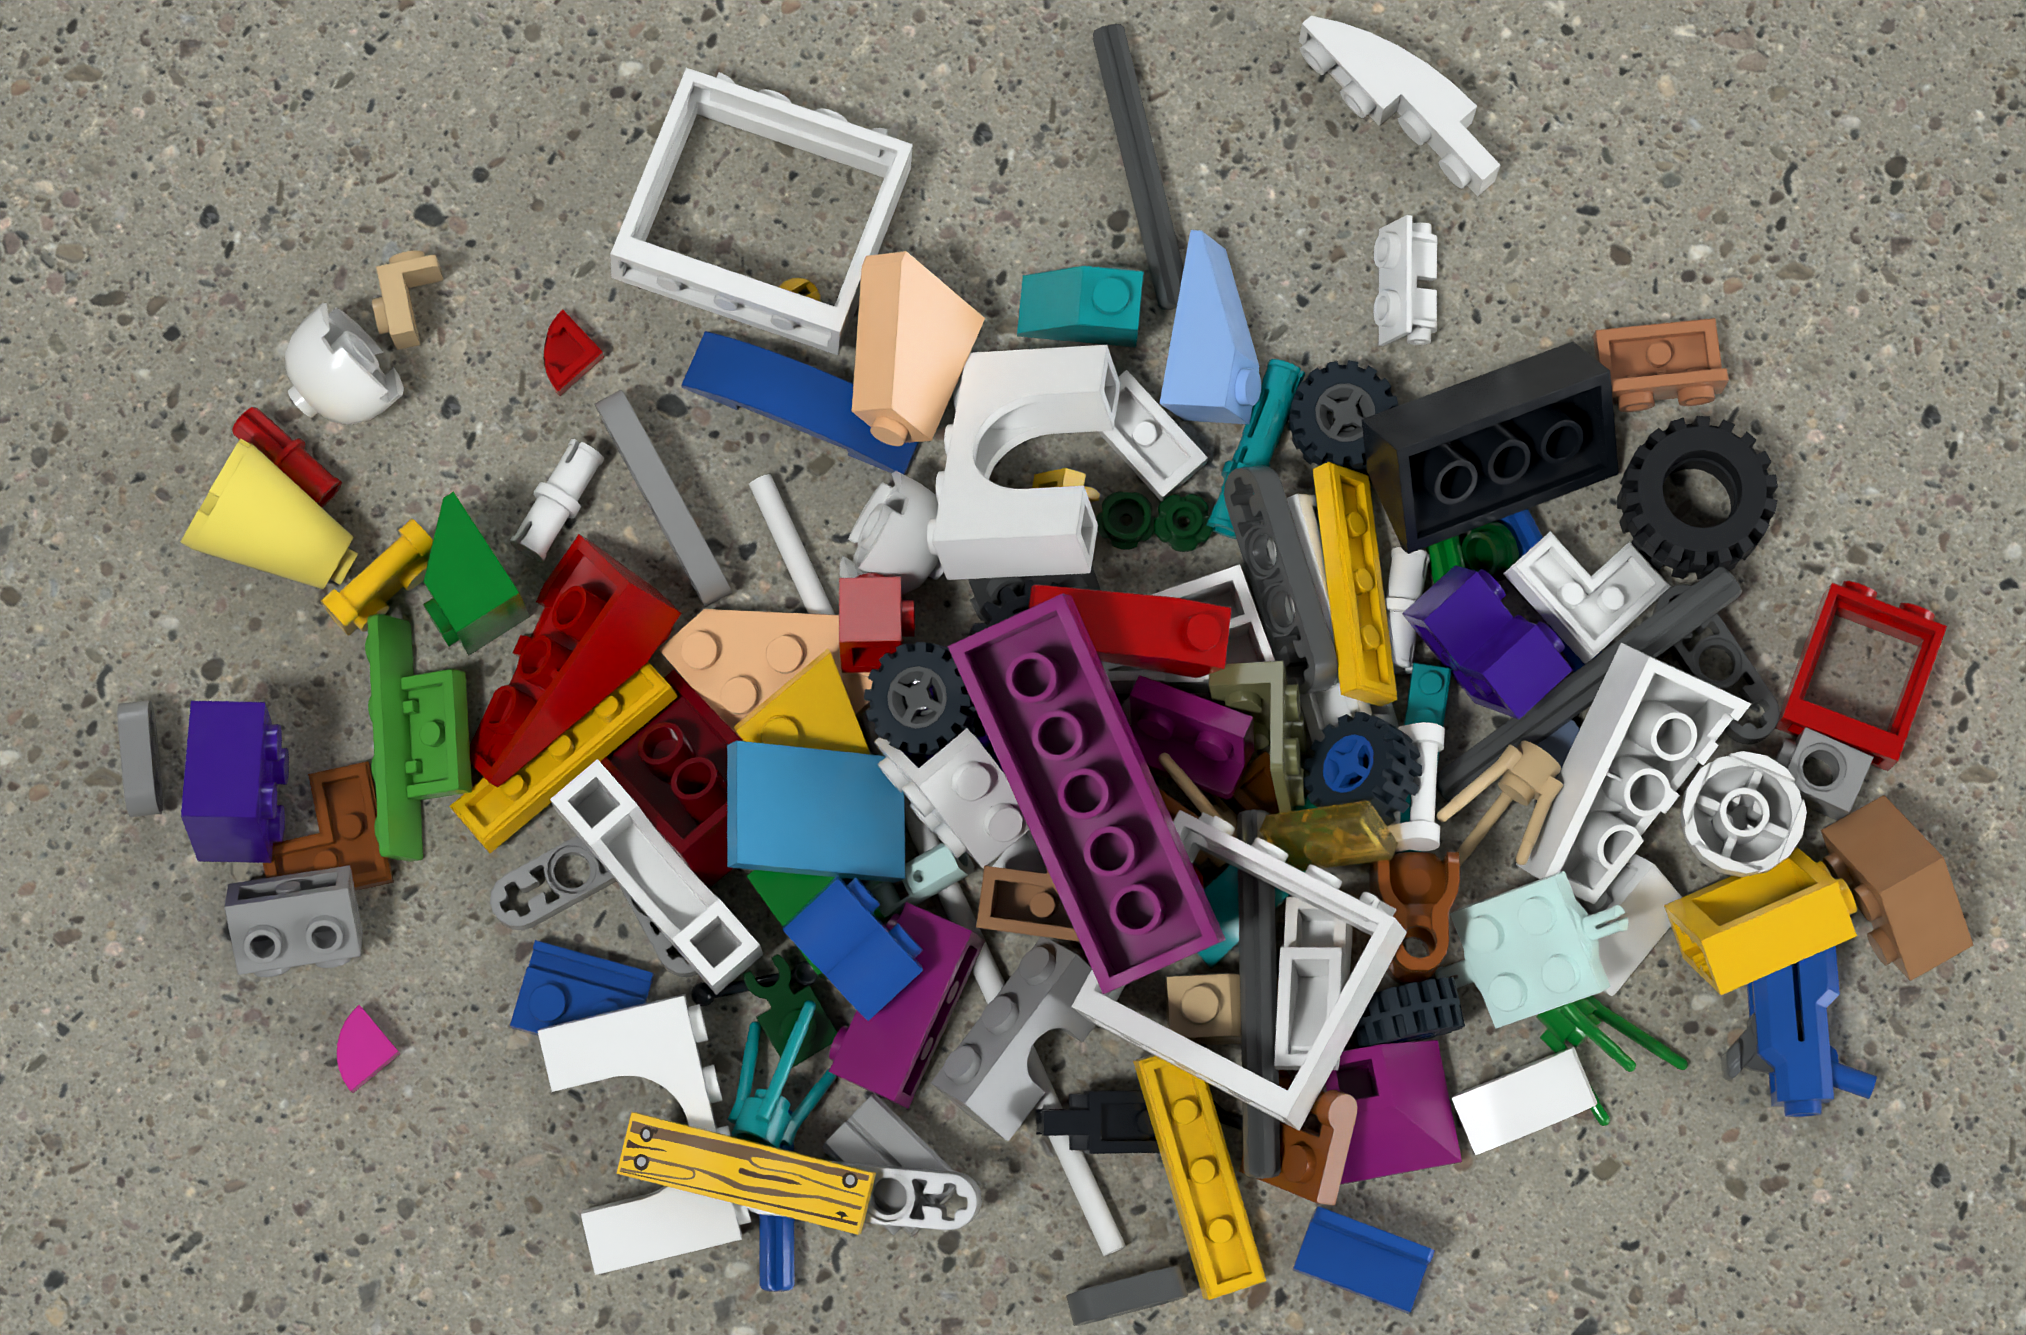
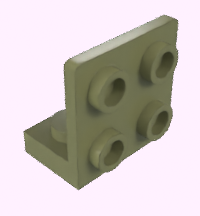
[1209,661,1307,828]

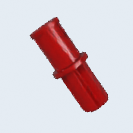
[232,407,342,508]

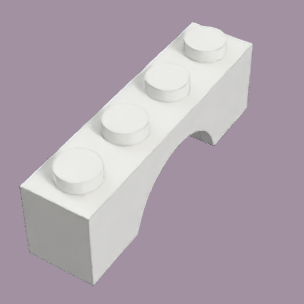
[550,759,763,995]

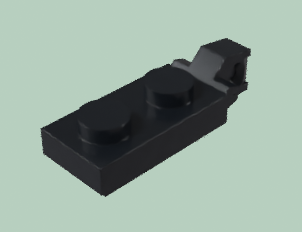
[1036,1090,1160,1154]

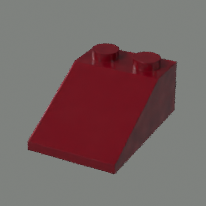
[601,669,743,889]

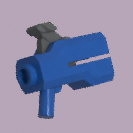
[1721,946,1877,1117]

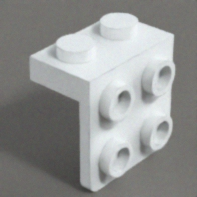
[874,728,1030,869]

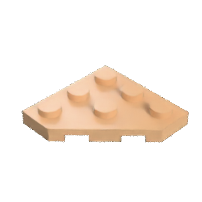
[659,609,873,741]

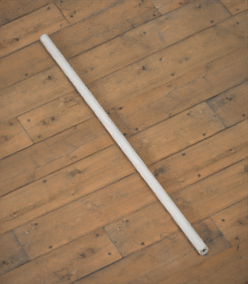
[749,474,1126,1256]

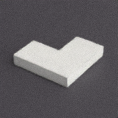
[1503,531,1671,664]

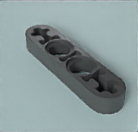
[1224,465,1338,695]

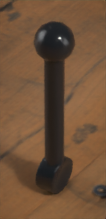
[691,961,818,1006]

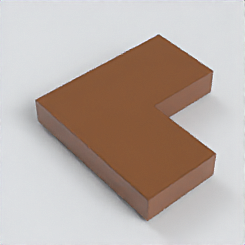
[263,761,394,891]

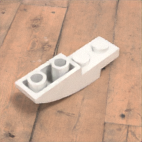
[1299,16,1500,197]

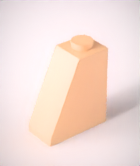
[852,251,985,446]

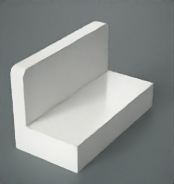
[1575,853,1682,996]

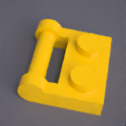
[321,518,433,636]

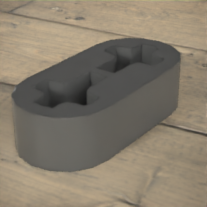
[1066,1266,1188,1326]

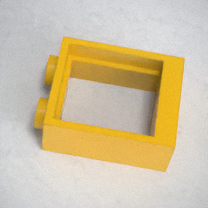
[1664,847,1857,995]

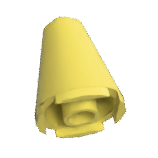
[180,438,358,589]

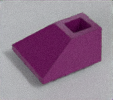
[1321,1040,1462,1185]

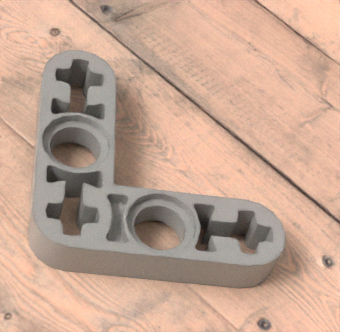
[490,836,698,977]

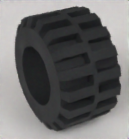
[1617,416,1778,580]

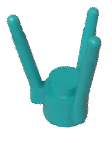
[727,1000,837,1148]

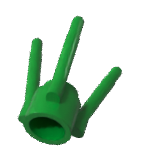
[1536,995,1688,1126]

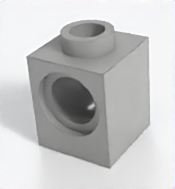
[1774,727,1874,821]

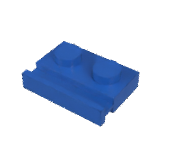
[510,940,655,1036]

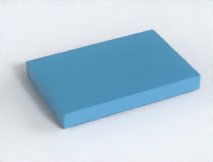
[727,741,905,883]

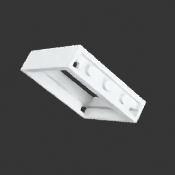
[610,68,913,355]
[1071,810,1407,1131]

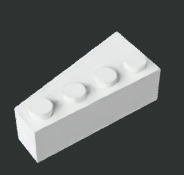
[1516,643,1751,904]

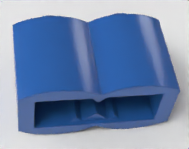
[783,875,923,1021]

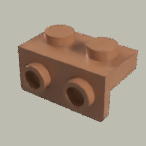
[1593,318,1729,412]

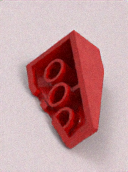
[470,534,682,787]

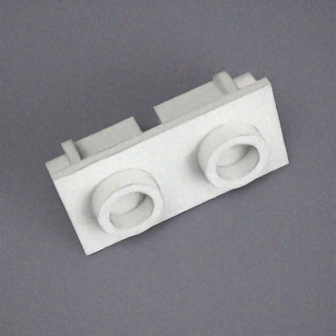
[1373,215,1437,346]

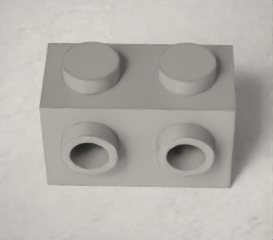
[224,865,363,977]

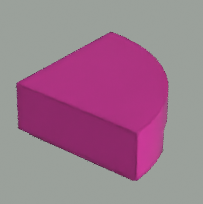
[337,1005,401,1093]

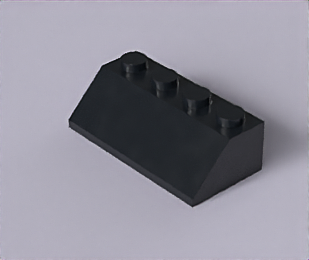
[1361,342,1619,554]

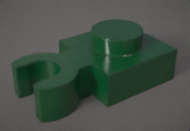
[743,954,837,1068]

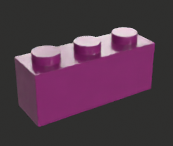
[828,902,985,1109]

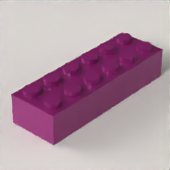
[948,594,1226,994]

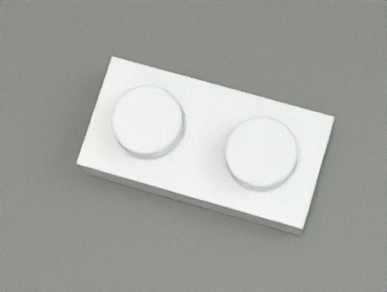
[1097,370,1208,502]

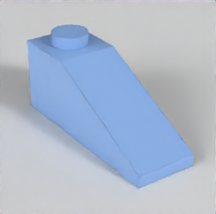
[1159,230,1261,424]

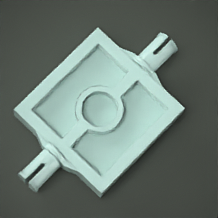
[1435,871,1628,1028]

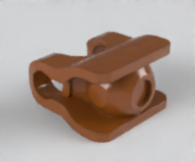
[1369,852,1460,985]

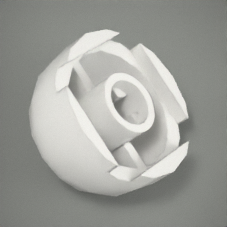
[285,303,404,425]
[840,471,944,595]
[1680,751,1807,877]

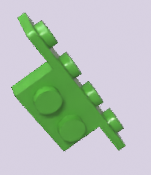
[365,614,472,862]

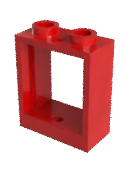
[1775,581,1947,771]

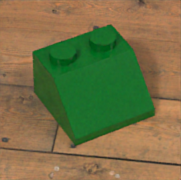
[423,491,530,656]

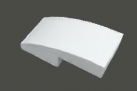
[1452,1046,1598,1155]

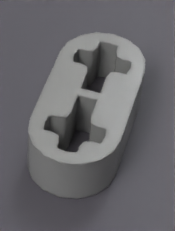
[117,700,163,817]

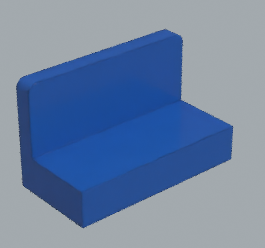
[1292,1206,1435,1314]

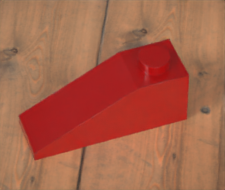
[1029,585,1232,678]

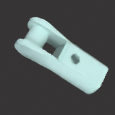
[864,842,974,923]

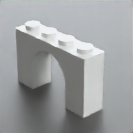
[927,345,1121,580]
[538,994,751,1275]

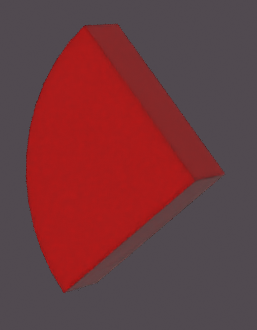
[544,309,604,396]

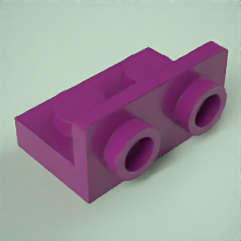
[1129,675,1254,799]

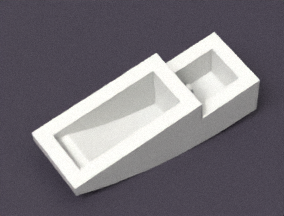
[1274,897,1353,1070]

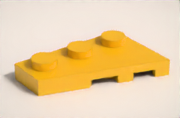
[734,648,871,755]

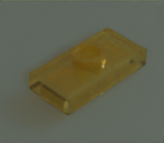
[1259,800,1398,871]

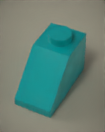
[1017,266,1144,348]

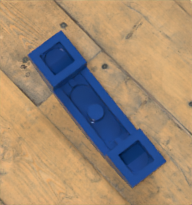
[681,331,919,475]

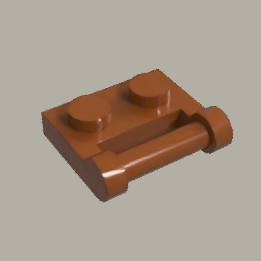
[1239,1070,1357,1205]

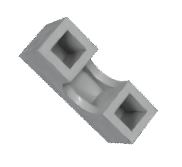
[931,936,1096,1141]

